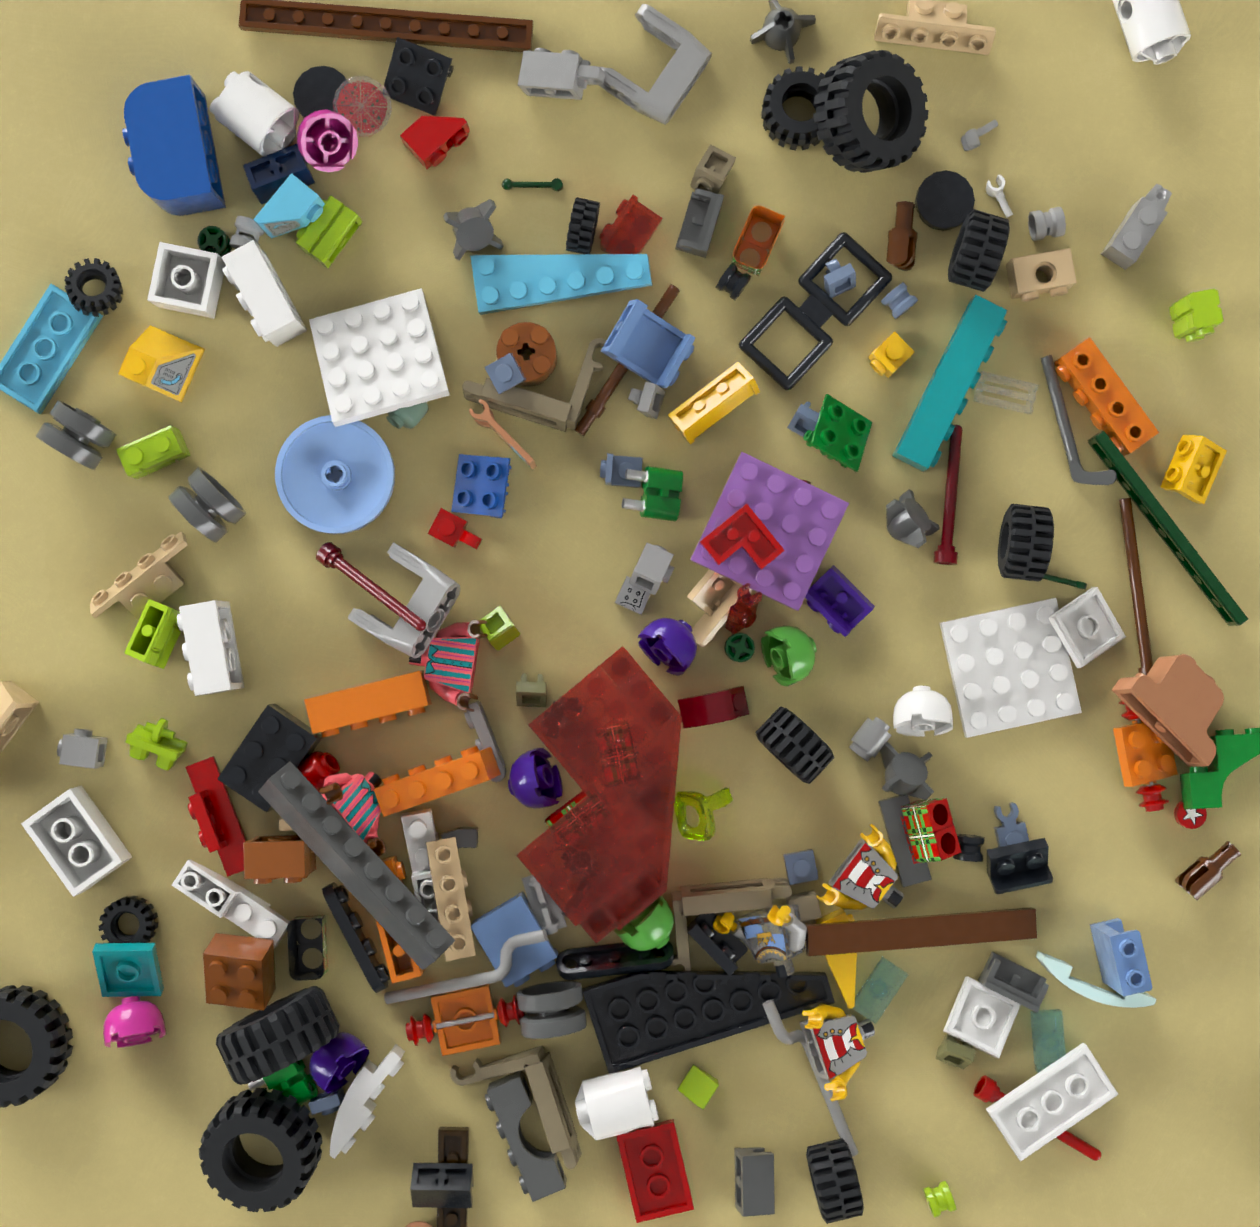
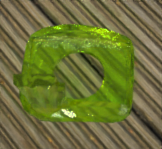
[674,787,733,841]

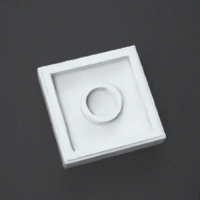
[1048,587,1126,668]
[943,977,1021,1058]

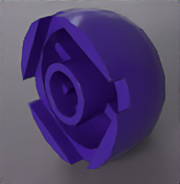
[638,618,697,676]
[508,748,563,809]
[309,1032,369,1094]

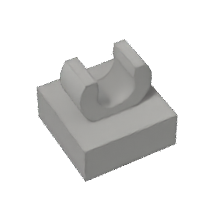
[628,382,665,419]

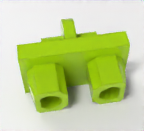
[125,718,188,771]

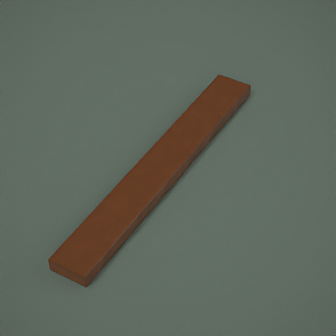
[805,907,1037,957]

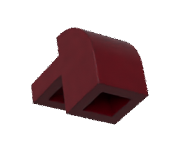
[678,686,749,729]

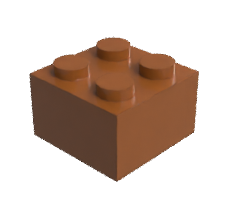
[243,835,316,884]
[203,933,276,1010]

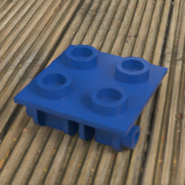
[451,454,512,518]

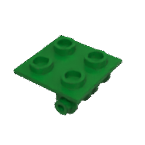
[803,394,872,472]

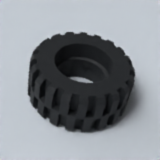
[813,50,929,173]
[0,985,73,1108]
[216,986,340,1085]
[199,1088,322,1212]

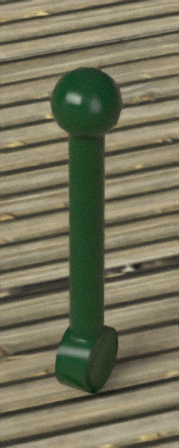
[502,178,563,191]
[1042,574,1087,590]

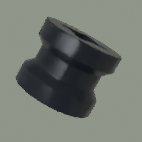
[716,263,751,301]
[953,834,985,862]

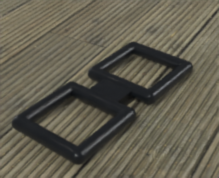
[739,232,892,391]

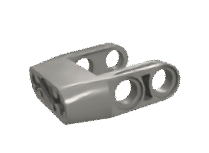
[599,4,712,125]
[348,542,460,658]

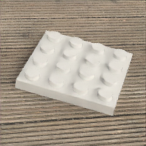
[309,288,450,427]
[940,598,1082,738]

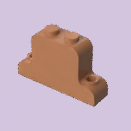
[1112,654,1224,767]

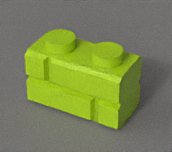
[296,195,363,268]
[1169,289,1224,342]
[116,425,190,479]
[124,599,181,669]

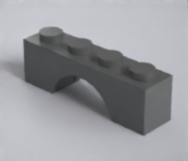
[485,1070,567,1202]

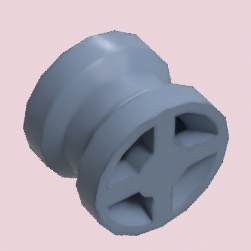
[881,282,918,319]

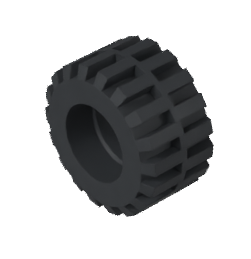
[761,66,825,150]
[948,209,1010,292]
[998,504,1054,582]
[755,707,835,784]
[806,1138,864,1224]

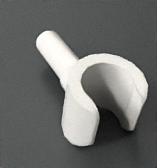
[986,175,1013,218]

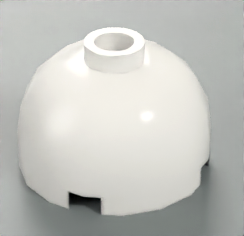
[893,686,953,737]

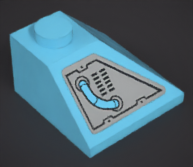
[253,173,325,239]

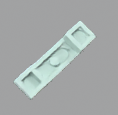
[1036,951,1156,1008]

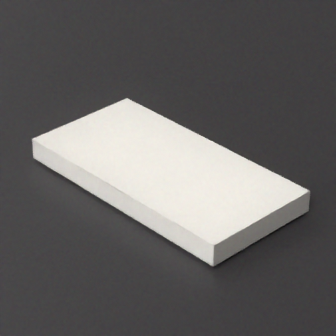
[986,1043,1119,1161]

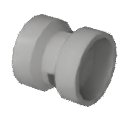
[1028,207,1066,241]
[229,216,264,249]

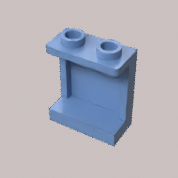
[601,299,696,388]
[470,891,558,988]
[1090,918,1153,997]

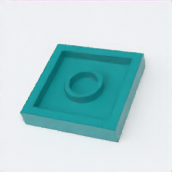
[92,943,164,997]

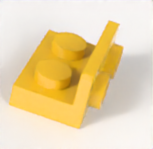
[1160,435,1227,504]

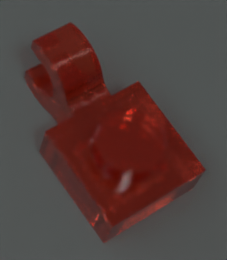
[725,583,762,634]

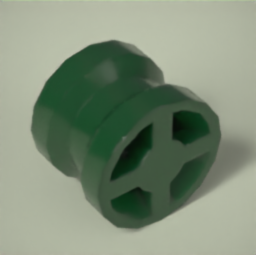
[197,226,232,257]
[724,633,755,662]

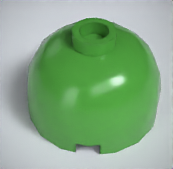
[761,625,817,686]
[614,891,674,951]

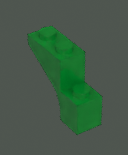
[1180,728,1260,810]

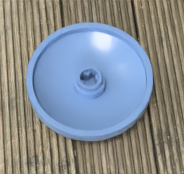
[275,415,395,534]

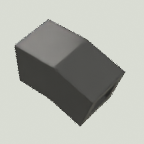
[441,827,478,849]

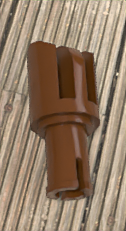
[886,201,918,271]
[1175,841,1241,900]

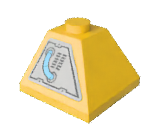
[118,325,205,403]

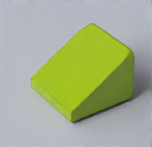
[480,606,520,651]
[677,1064,719,1110]

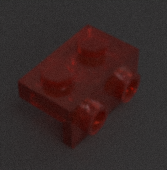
[599,194,663,254]

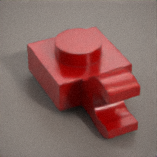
[427,508,482,550]

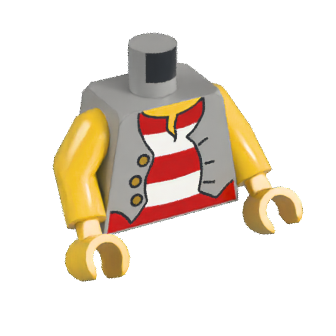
[816,824,904,910]
[799,1004,875,1101]

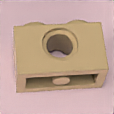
[1006,248,1077,302]

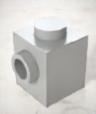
[629,543,674,595]
[57,729,108,769]

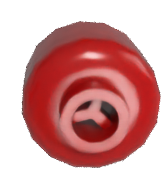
[298,751,340,794]

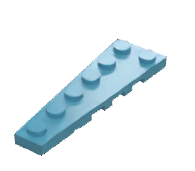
[470,254,653,315]

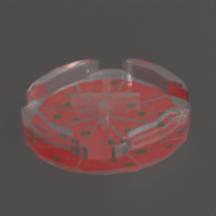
[332,76,392,137]

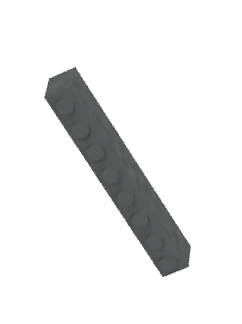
[258,761,456,970]

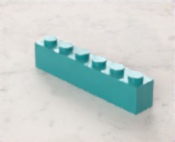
[892,295,1008,472]

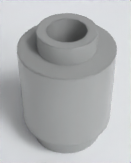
[849,717,892,762]

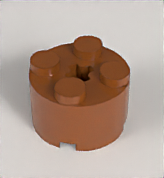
[496,322,557,387]

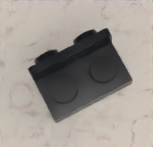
[987,838,1053,894]
[687,913,748,976]

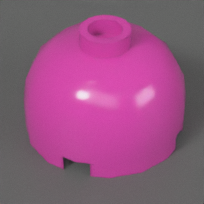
[296,109,358,173]
[103,996,166,1048]

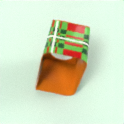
[731,205,786,276]

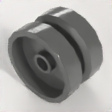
[36,400,116,470]
[169,467,246,543]
[516,980,587,1039]

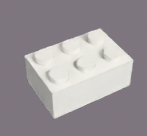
[222,240,307,347]
[177,600,244,696]
[21,786,132,897]

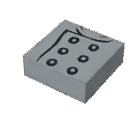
[615,576,651,615]

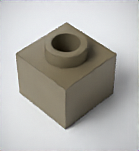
[785,890,822,925]

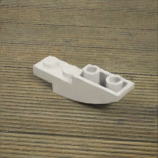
[401,808,439,922]
[172,860,290,948]
[330,1044,405,1158]

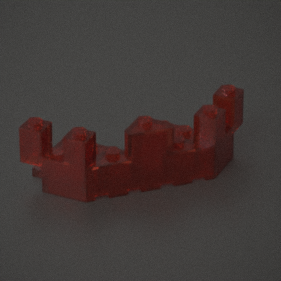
[516,646,682,944]

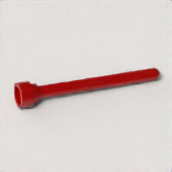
[974,1075,1102,1161]

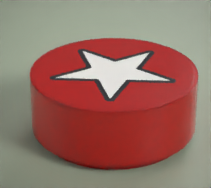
[1174,801,1207,829]

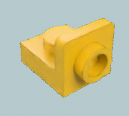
[868,331,915,378]

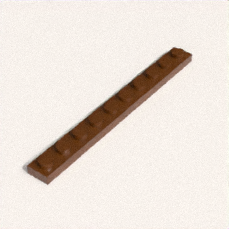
[239,0,534,52]

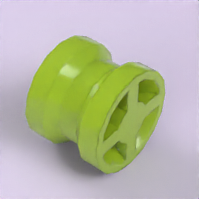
[923,1181,957,1218]

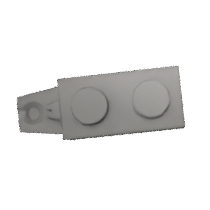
[518,48,605,100]
[1101,184,1172,270]

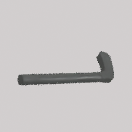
[1040,355,1117,485]

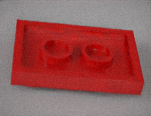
[616,1119,694,1223]

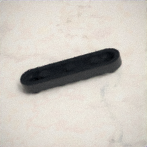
[322,882,391,993]
[556,941,674,980]

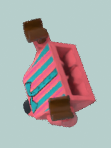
[409,620,487,712]
[319,772,386,857]

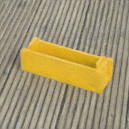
[668,362,760,445]

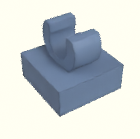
[824,258,856,298]
[787,401,821,437]

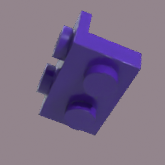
[805,565,875,637]

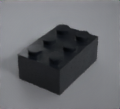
[218,704,322,813]

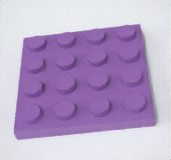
[690,452,849,611]

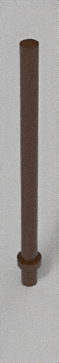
[1119,498,1153,675]

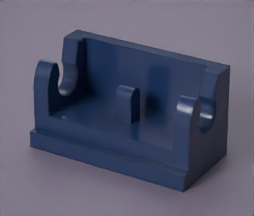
[243,144,315,205]

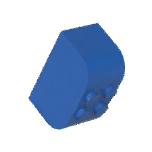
[122,75,226,216]

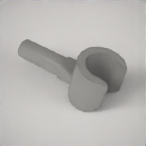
[961,120,998,151]

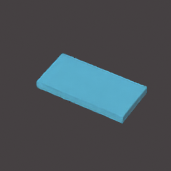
[0,284,103,414]

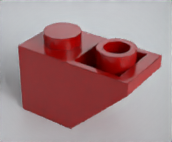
[400,116,470,169]

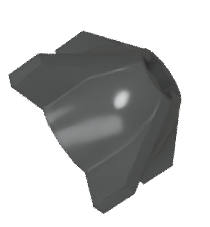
[750,0,816,64]
[443,199,504,261]
[886,489,940,548]
[880,742,934,800]

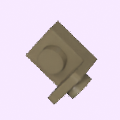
[690,145,736,194]

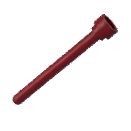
[933,424,963,565]
[316,542,426,631]

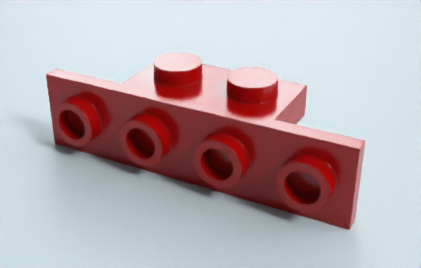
[185,756,247,877]

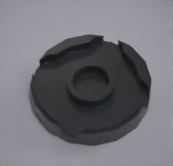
[293,66,353,118]
[915,170,975,231]

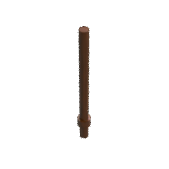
[575,284,680,436]

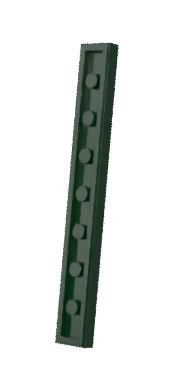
[1088,431,1248,626]

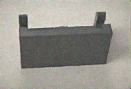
[675,189,724,258]
[978,952,1049,1013]
[734,1147,775,1217]

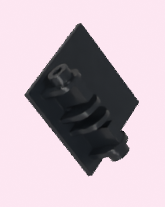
[382,37,454,116]

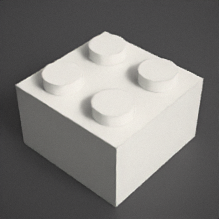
[147,242,226,319]

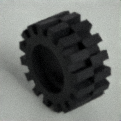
[566,197,600,254]
[64,258,123,317]
[99,896,159,943]

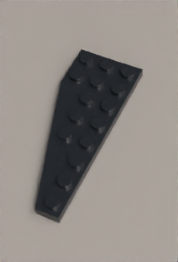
[582,971,835,1074]

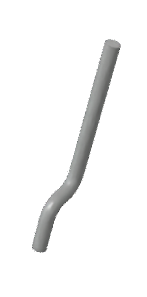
[384,929,548,1004]
[762,1000,858,1157]

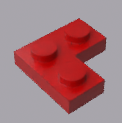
[699,504,785,570]

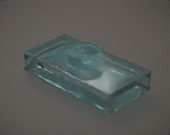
[853,956,908,1024]
[1030,1009,1066,1073]

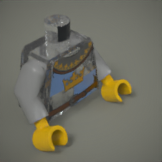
[713,904,807,978]

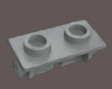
[522,870,567,935]

